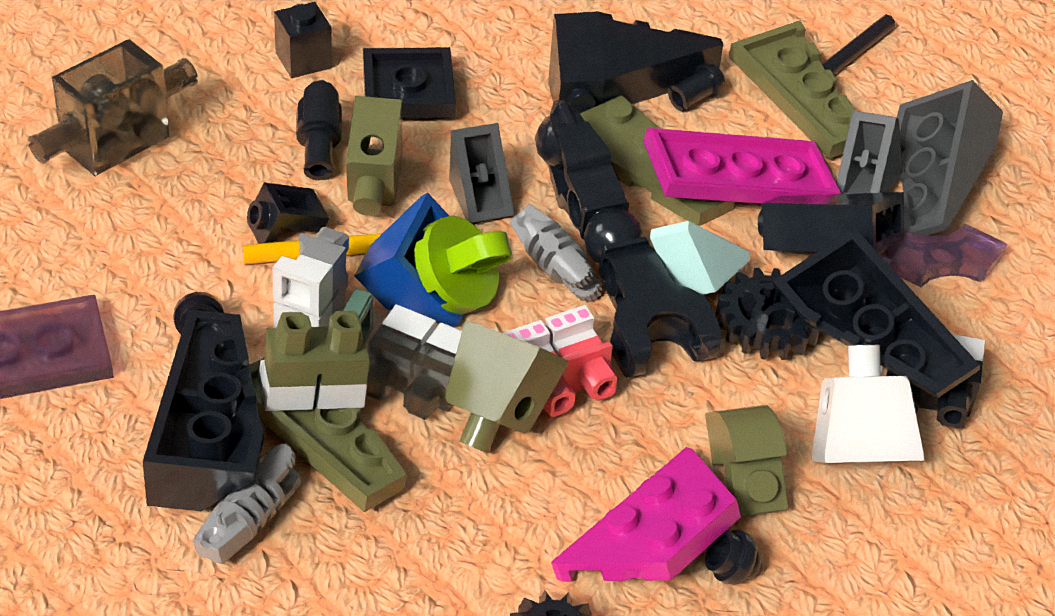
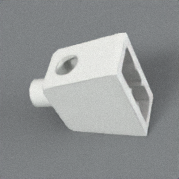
[812,345,924,463]

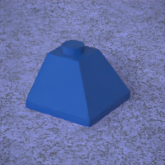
[354,193,463,327]

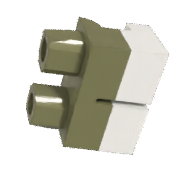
[258,311,370,411]

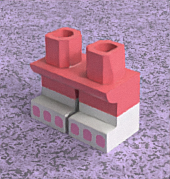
[503,305,617,417]

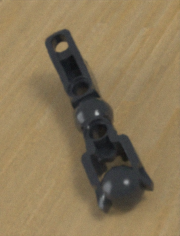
[535,99,722,378]

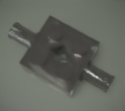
[28,39,198,176]

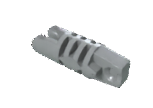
[509,204,602,303]
[193,443,301,564]

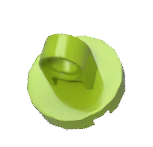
[414,216,513,315]

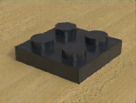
[363,47,456,119]

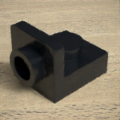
[247,182,330,244]

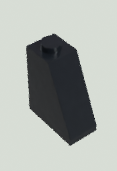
[758,192,904,252]

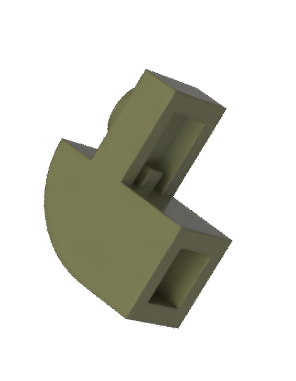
[705,405,789,516]

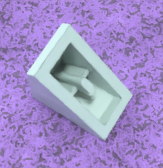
[650,221,750,295]

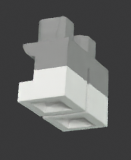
[272,227,349,328]

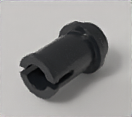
[668,64,725,112]

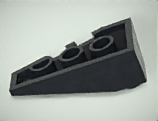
[548,11,723,113]
[773,227,980,398]
[143,309,264,511]

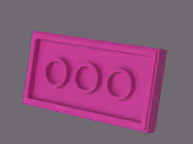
[643,128,841,203]

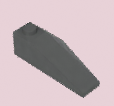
[897,80,1003,240]

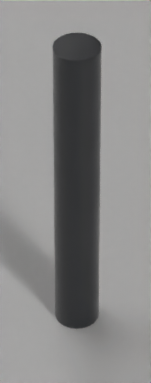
[822,14,895,75]

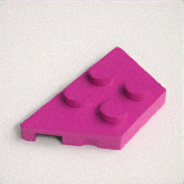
[551,447,741,582]

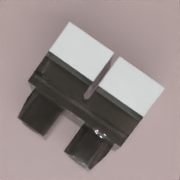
[366,304,462,420]

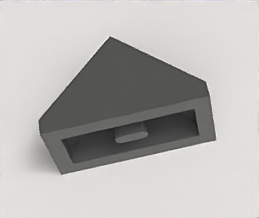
[836,110,902,194]
[449,123,514,223]

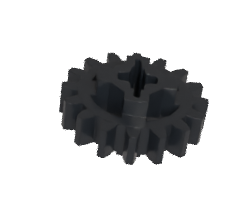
[716,268,821,360]

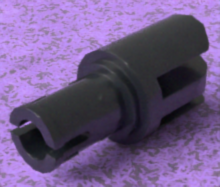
[296,80,342,180]

